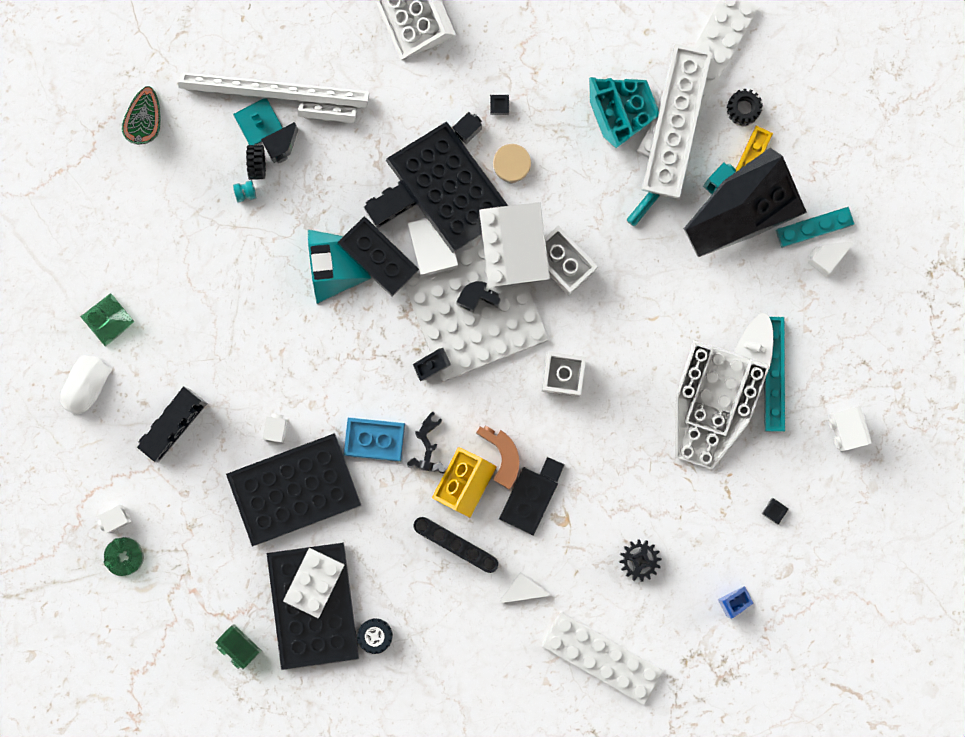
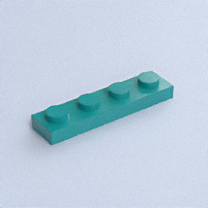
[775,206,854,248]

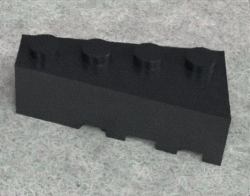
[137,386,208,463]

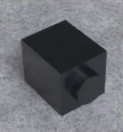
[453,112,482,144]

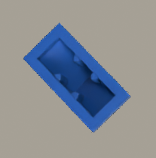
[718,586,754,619]

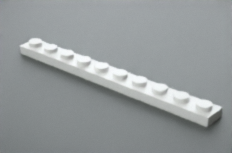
[178,72,369,108]

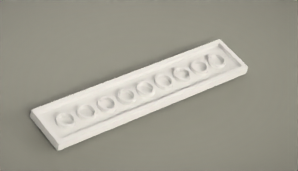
[637,0,758,158]

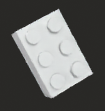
[545,225,598,296]

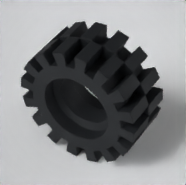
[726,89,763,126]
[246,145,266,180]

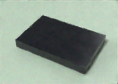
[499,467,558,536]

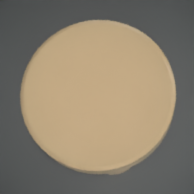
[493,144,531,183]

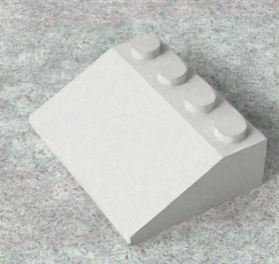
[375,0,456,60]
[479,202,550,287]

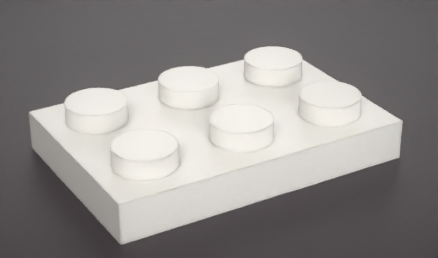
[284,548,344,618]

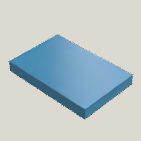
[343,417,405,462]

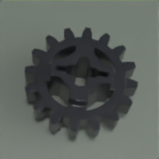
[619,539,662,582]

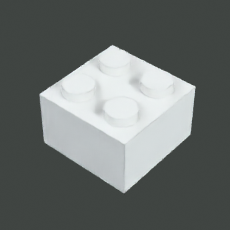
[541,352,586,397]

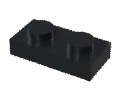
[413,348,451,381]

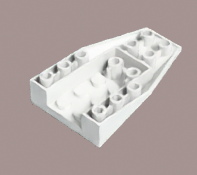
[675,340,769,469]

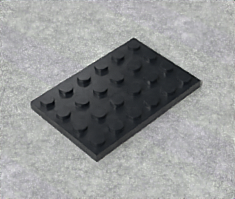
[386,121,508,253]
[226,433,362,547]
[266,542,359,670]

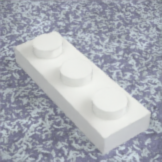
[298,101,357,123]

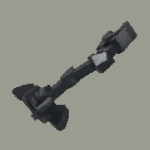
[407,412,445,474]

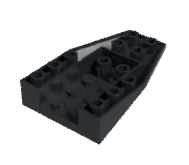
[683,148,807,257]

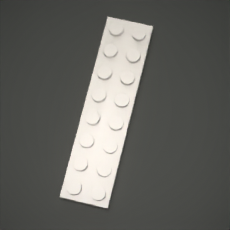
[642,44,712,199]

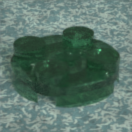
[104,537,144,576]

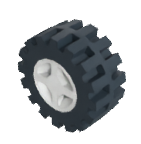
[357,618,393,654]

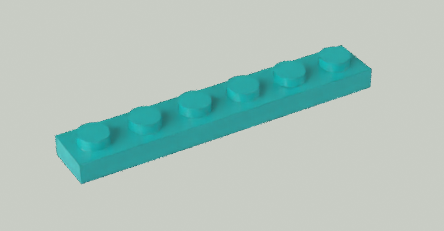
[764,317,785,432]

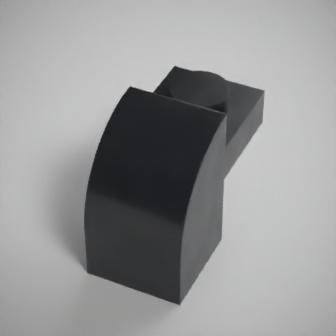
[456,281,501,313]

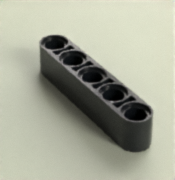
[413,517,498,573]

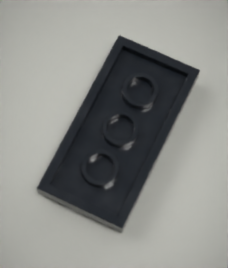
[337,216,419,297]

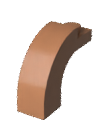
[476,425,519,490]

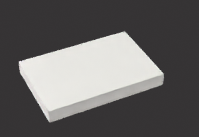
[408,219,458,277]

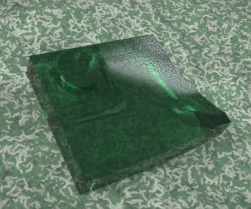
[80,293,135,347]

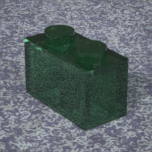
[215,624,262,669]

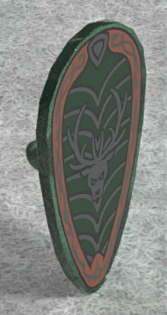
[122,86,161,145]

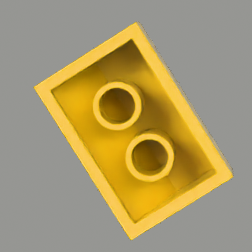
[432,447,497,518]

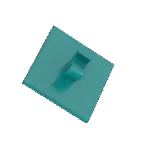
[233,98,282,145]

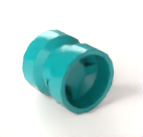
[233,180,257,203]

